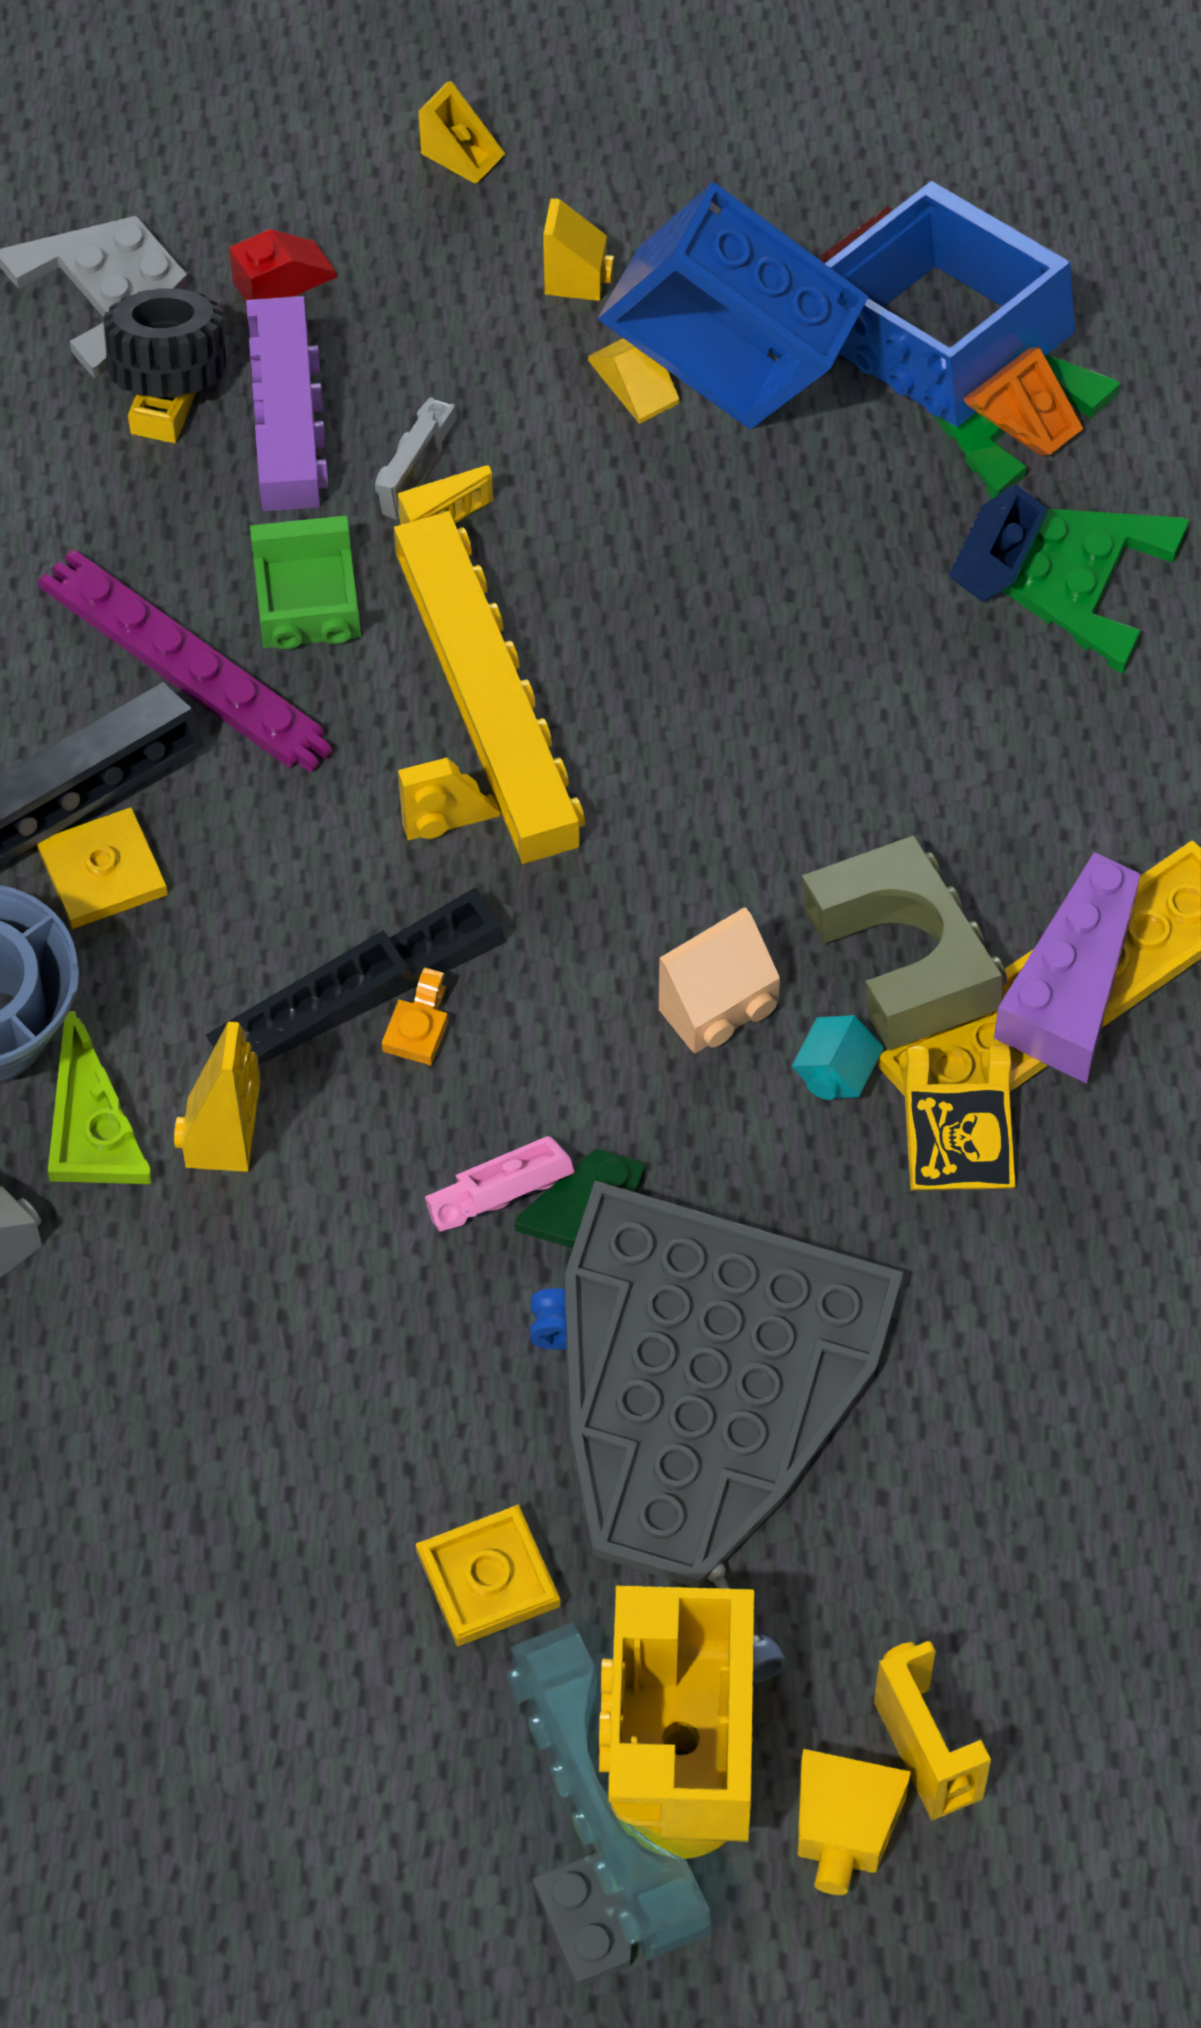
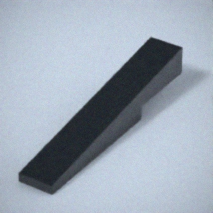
[206,887,507,1065]

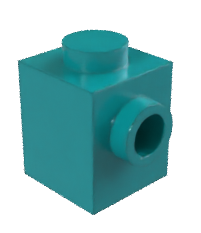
[791,1015,884,1100]

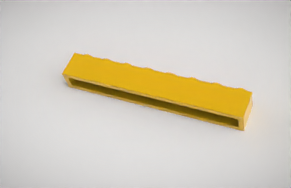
[394,511,585,864]

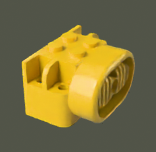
[599,1586,754,1859]

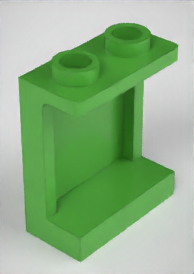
[250,515,361,649]

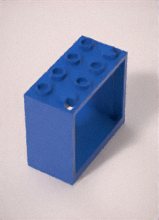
[825,181,1075,427]
[597,182,869,429]

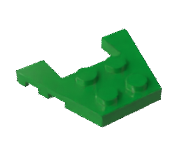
[934,355,1121,499]
[1003,508,1190,673]

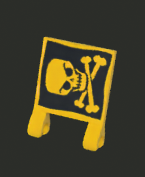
[899,1045,1015,1191]

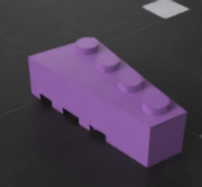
[246,296,328,511]
[994,852,1140,1084]

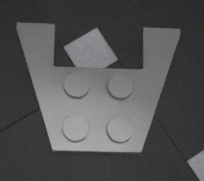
[0,216,188,379]

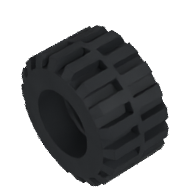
[104,288,226,398]

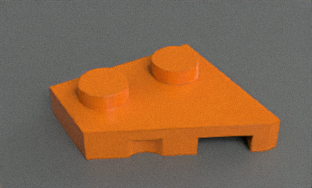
[963,347,1083,455]

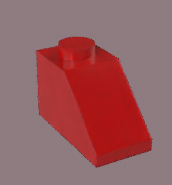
[229,229,337,301]

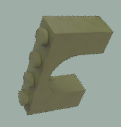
[802,835,1007,1051]

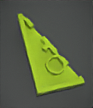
[48,1011,152,1184]

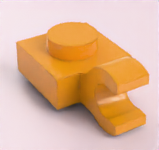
[381,968,449,1065]

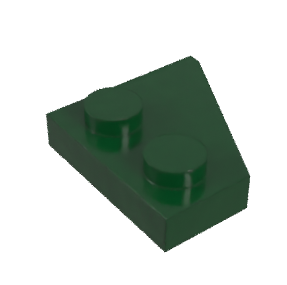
[514,1149,645,1249]

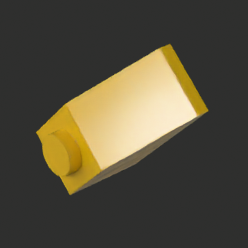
[543,198,615,301]

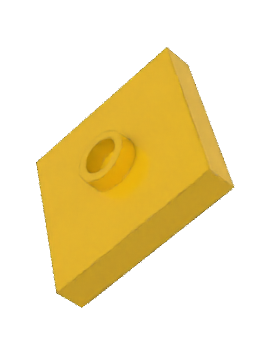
[37,807,168,929]
[416,1504,561,1647]

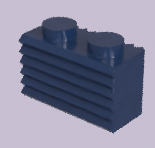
[949,485,1048,602]

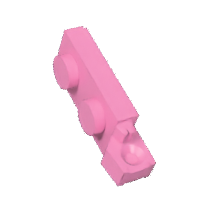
[425,1136,575,1231]

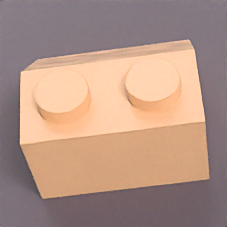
[659,907,780,1054]

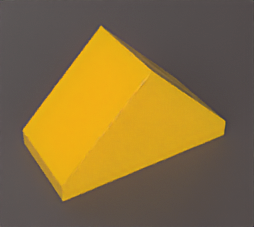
[419,81,505,183]
[588,338,679,424]

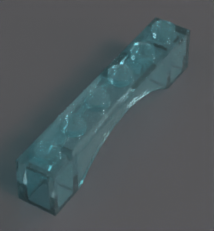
[506,1622,711,1961]

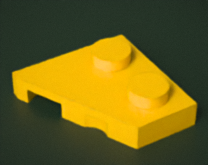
[398,758,501,840]

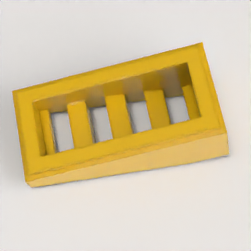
[128,393,196,444]
[398,465,493,525]

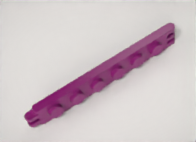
[38,549,333,772]

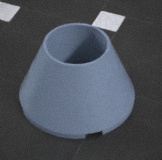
[0,885,79,1084]

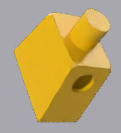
[797,1749,910,1895]

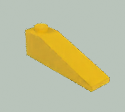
[174,1022,261,1172]

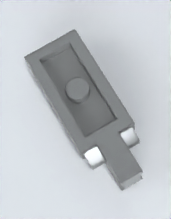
[375,397,457,520]

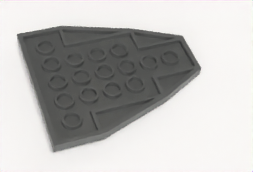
[563,1181,903,1588]

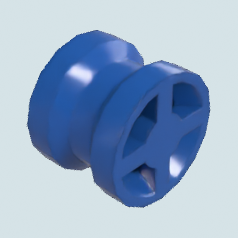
[530,1288,566,1350]

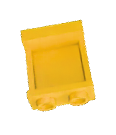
[874,1641,991,1821]

